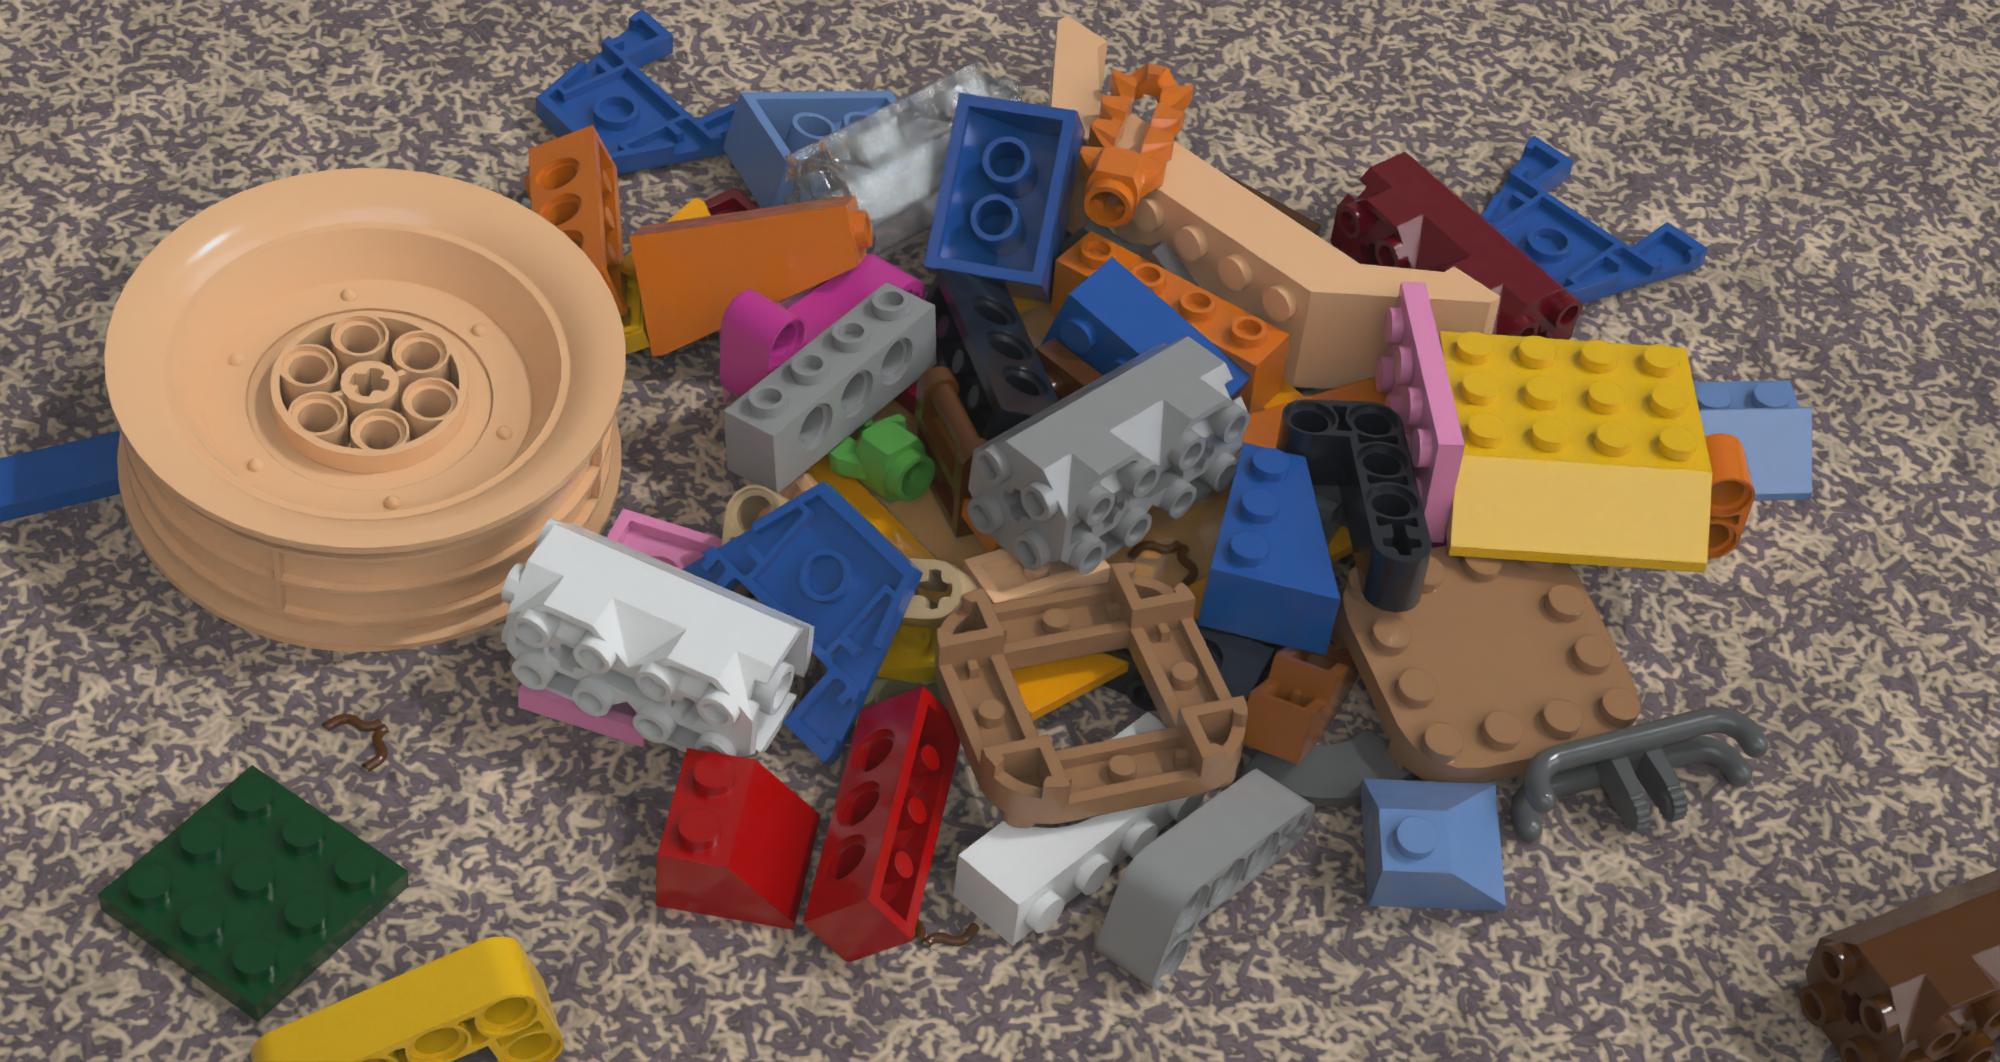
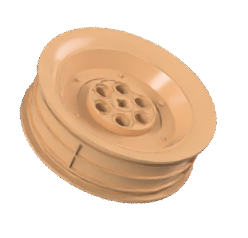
[104,168,626,652]

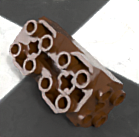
[1799,869,2000,1062]

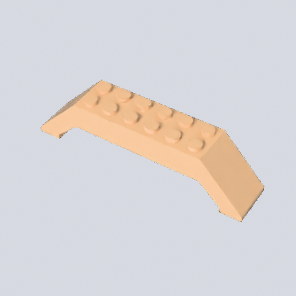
[1048,16,1501,389]

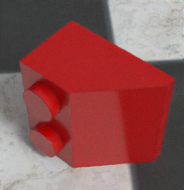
[656,748,820,930]

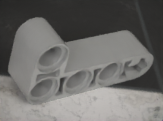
[1096,768,1315,990]

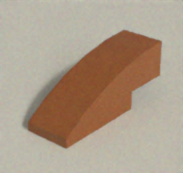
[1243,640,1359,765]

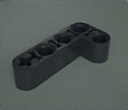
[1276,399,1432,613]

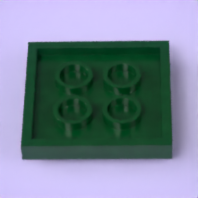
[98,765,409,1022]

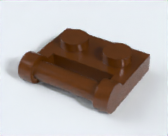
[913,366,988,539]

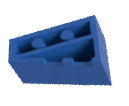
[1041,257,1251,401]
[1198,442,1340,656]

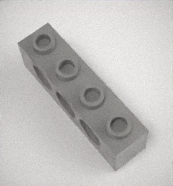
[723,282,937,494]

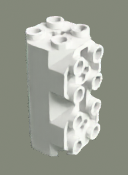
[501,519,815,757]

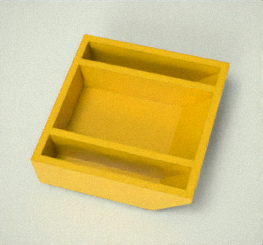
[1439,331,1713,573]

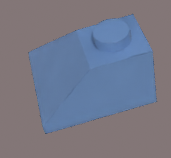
[1360,778,1506,911]

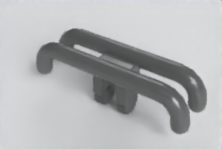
[1510,706,1769,842]

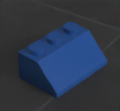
[923,93,1085,303]

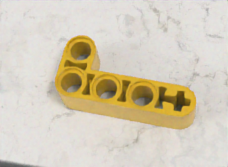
[250,936,564,1062]

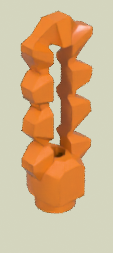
[1078,63,1194,227]

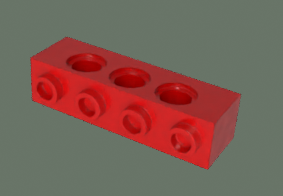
[803,686,961,962]

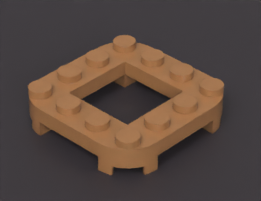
[934,562,1248,828]

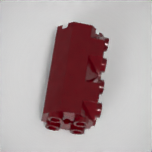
[1330,152,1583,340]

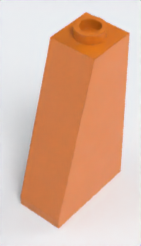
[629,195,873,357]

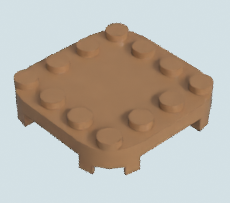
[1331,545,1641,783]

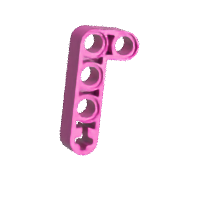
[719,254,925,397]

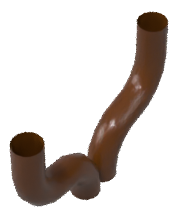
[1127,540,1198,588]
[322,714,389,772]
[913,919,980,947]

